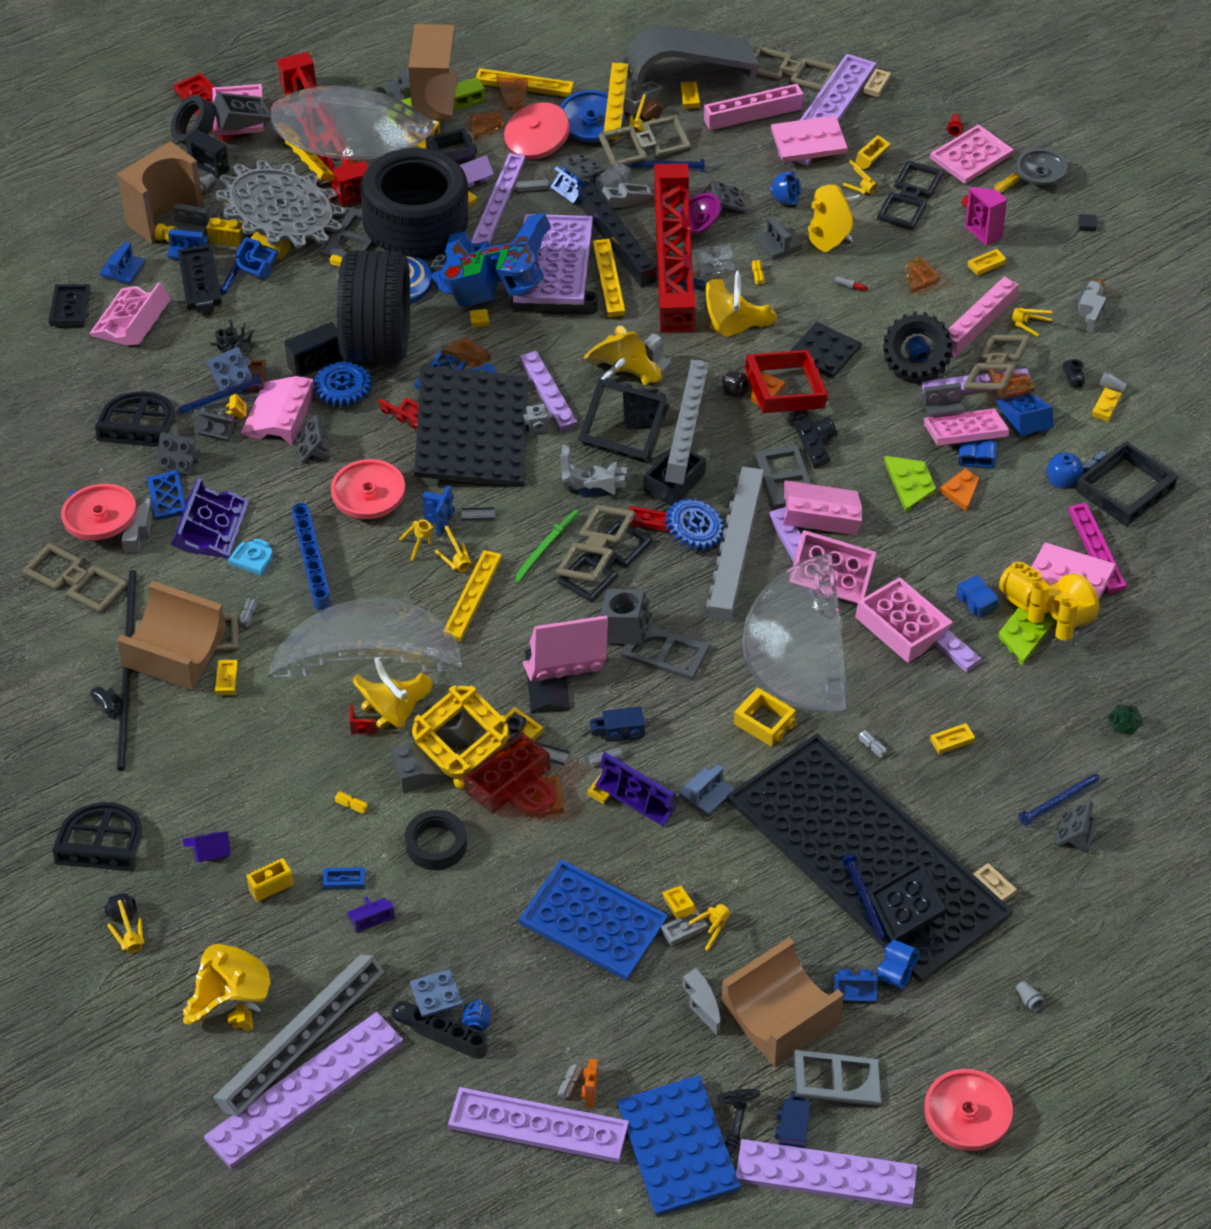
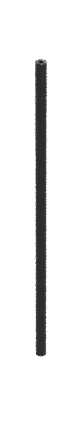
[117,570,137,771]

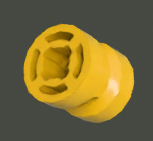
[155,223,177,242]

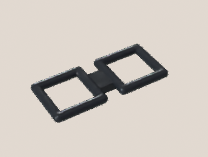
[877,161,944,229]
[557,520,652,602]

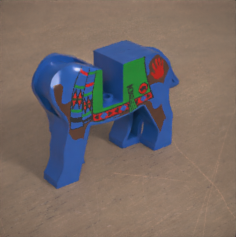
[431,213,551,307]

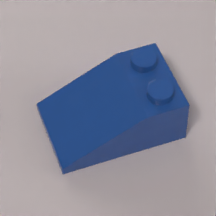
[996,391,1054,436]

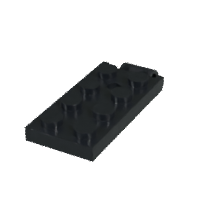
[178,244,222,314]

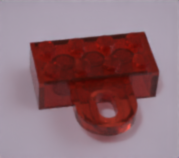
[463,732,555,815]

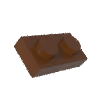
[245,360,267,391]

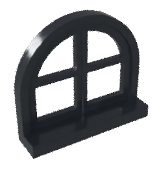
[95,391,175,446]
[52,802,142,871]

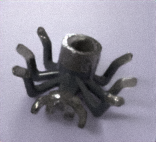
[210,319,257,356]

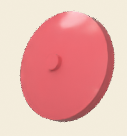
[504,102,570,160]
[331,459,405,519]
[61,484,137,540]
[924,1069,1013,1151]

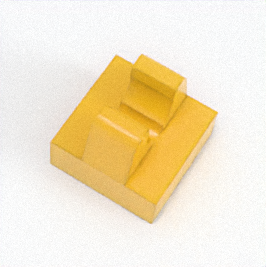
[226,394,246,420]
[228,1002,254,1032]

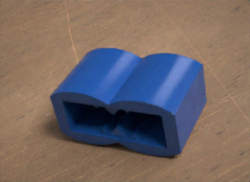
[958,440,997,469]
[956,575,999,617]
[877,940,920,990]

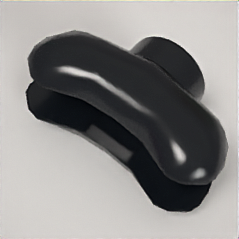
[1062,359,1085,388]
[90,687,121,718]
[506,714,527,748]

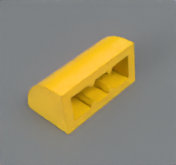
[855,135,891,169]

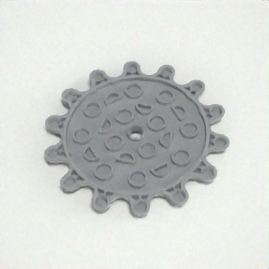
[216,160,345,248]

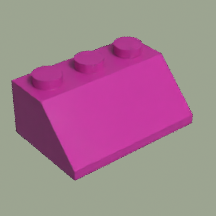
[965,187,1007,246]

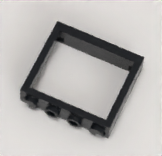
[578,378,670,463]
[1076,441,1178,527]

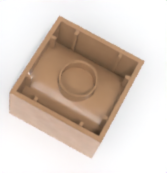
[408,24,458,120]
[117,141,204,244]
[117,581,226,690]
[722,937,844,1067]

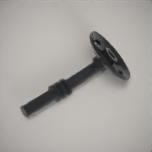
[717,1089,761,1158]

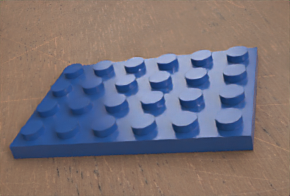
[518,859,669,981]
[617,1075,741,1217]

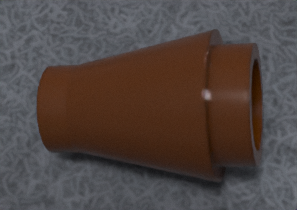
[640,99,663,122]

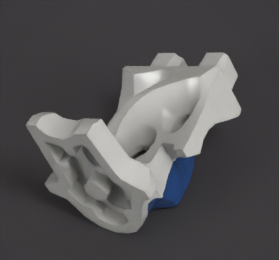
[560,445,629,497]

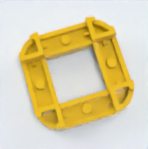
[412,685,510,780]

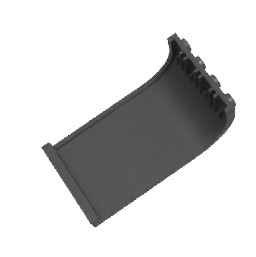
[623,25,759,93]

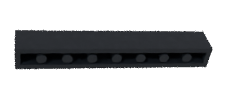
[578,184,656,287]

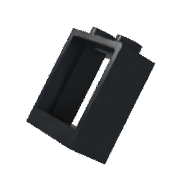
[426,128,477,165]
[185,129,230,179]

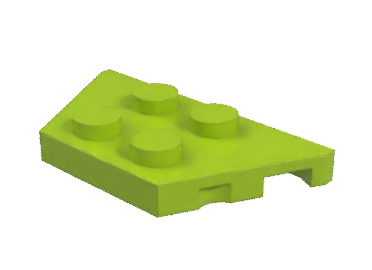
[884,456,936,512]
[998,608,1057,665]

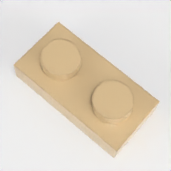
[863,69,891,97]
[973,863,1017,903]

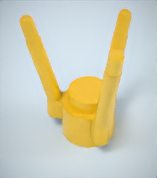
[629,94,655,133]
[843,160,878,195]
[1012,307,1053,337]
[399,519,434,561]
[435,526,472,572]
[107,900,145,953]
[689,904,730,951]

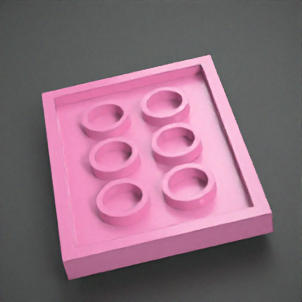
[212,84,264,136]
[771,115,848,162]
[930,124,1014,184]
[924,409,1009,446]
[1032,543,1116,600]

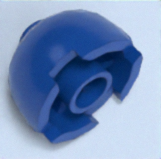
[770,171,801,206]
[1046,453,1084,489]

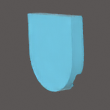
[228,539,273,576]

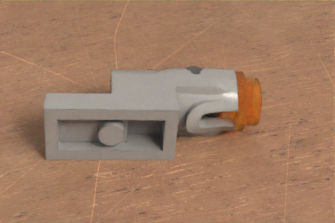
[1076,278,1106,333]

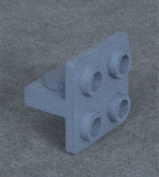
[207,347,253,393]
[679,764,734,815]
[410,969,462,1017]

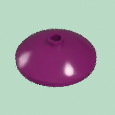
[676,193,722,236]

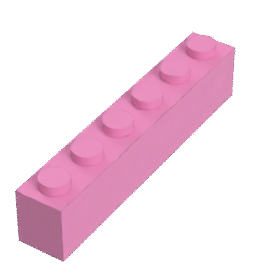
[704,84,803,131]
[949,277,1019,357]

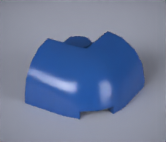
[236,237,278,279]

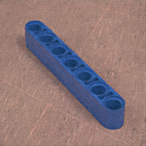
[292,503,331,611]

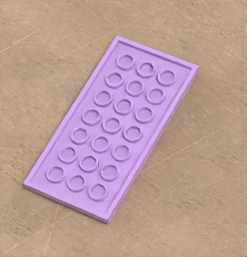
[513,214,593,305]

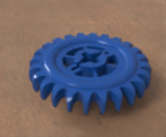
[314,361,373,408]
[665,498,725,552]

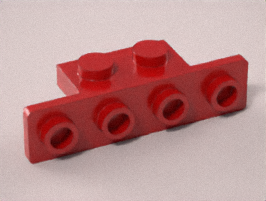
[378,397,418,431]

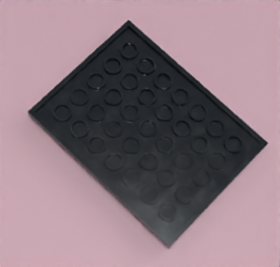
[414,366,528,487]

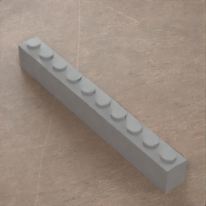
[665,360,709,484]
[706,467,764,622]
[213,954,384,1116]

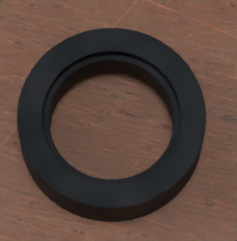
[171,95,215,145]
[405,810,467,870]

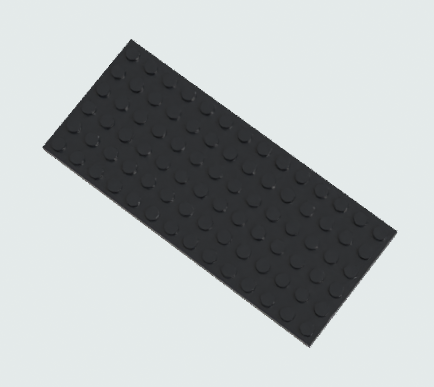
[727,733,1013,984]

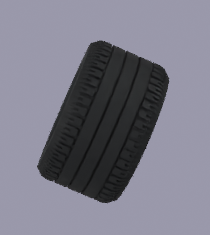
[361,148,468,257]
[337,250,410,363]

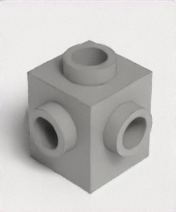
[523,404,550,435]

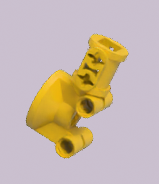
[999,562,1099,641]

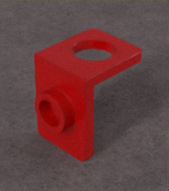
[349,705,377,735]

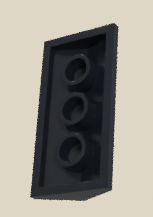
[525,648,570,713]

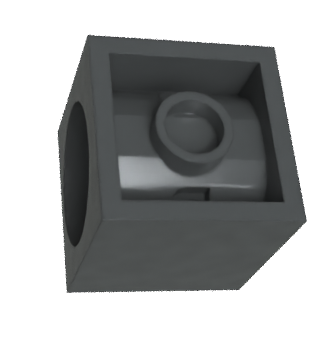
[600,589,652,644]

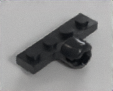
[789,410,838,469]

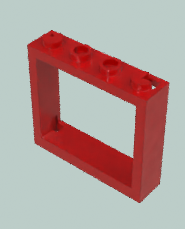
[744,350,829,414]

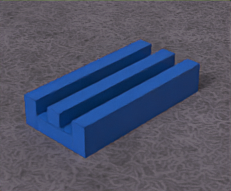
[323,867,365,890]

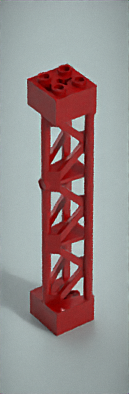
[277,51,368,207]
[654,164,696,333]

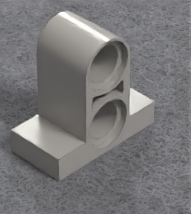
[644,334,672,376]

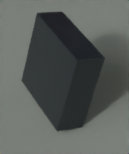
[1078,214,1097,231]

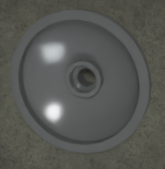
[1016,148,1068,185]

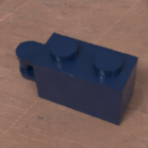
[589,706,645,742]
[775,1091,810,1148]

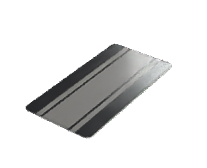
[461,507,495,521]
[530,742,569,765]

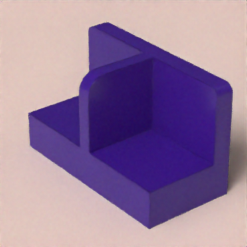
[183,831,231,862]
[348,896,395,933]

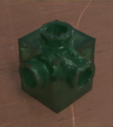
[1107,704,1143,735]

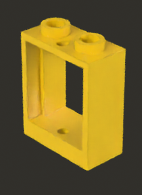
[734,687,796,747]

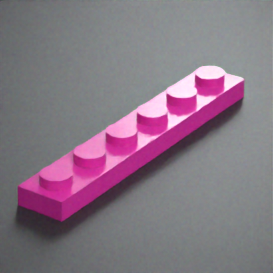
[1068,503,1127,594]

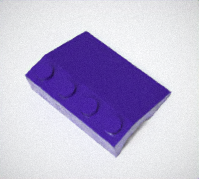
[170,477,249,558]
[595,752,679,827]

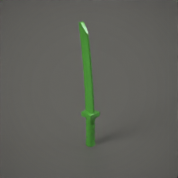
[516,510,579,584]

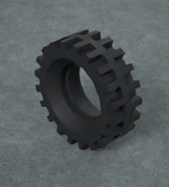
[883,311,952,384]

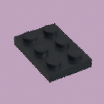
[49,284,91,326]

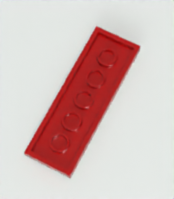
[173,73,241,143]

